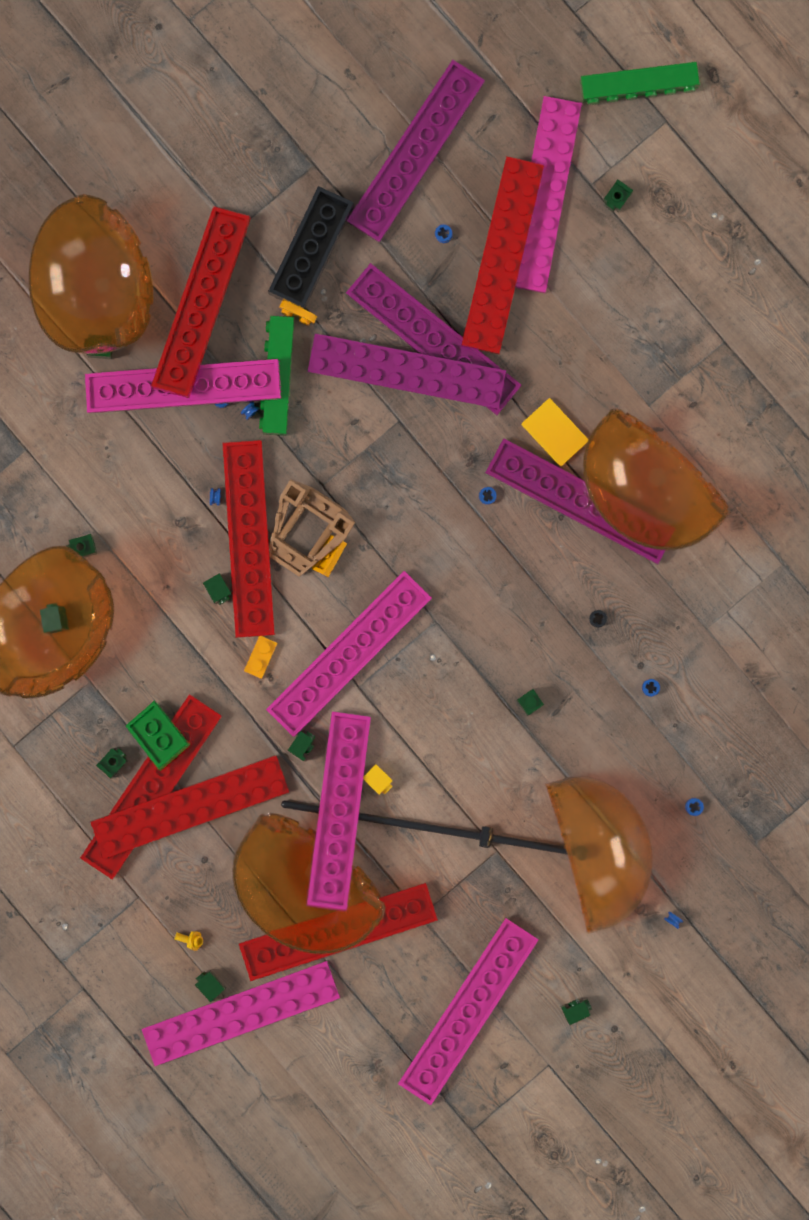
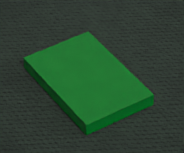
[125,700,190,770]

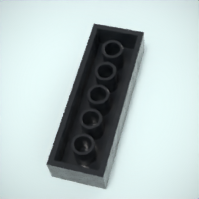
[268,186,354,309]

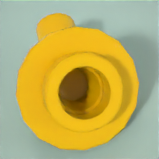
[174,931,203,951]

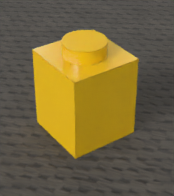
[363,765,393,795]

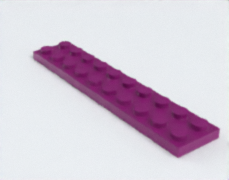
[347,59,485,243]
[346,263,522,416]
[308,333,506,409]
[485,438,676,565]

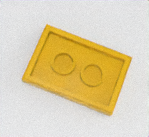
[521,398,589,467]

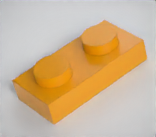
[311,535,347,577]
[244,636,278,679]

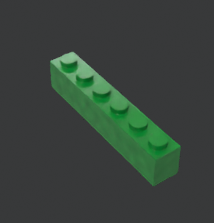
[580,62,700,105]
[259,316,294,436]

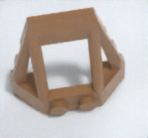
[269,479,356,577]

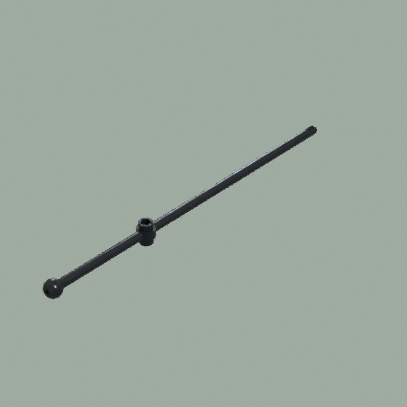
[281,801,588,861]

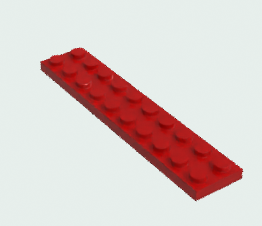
[461,156,544,355]
[151,206,251,398]
[222,440,275,638]
[80,694,222,880]
[90,755,289,859]
[239,883,438,981]

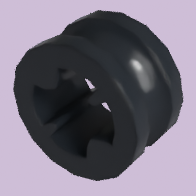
[589,610,607,628]

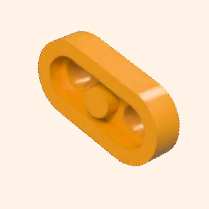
[279,300,317,326]

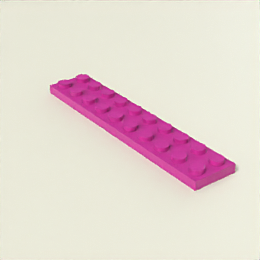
[515,96,582,293]
[85,359,281,413]
[266,571,432,737]
[307,711,371,911]
[398,918,539,1106]
[141,961,340,1066]

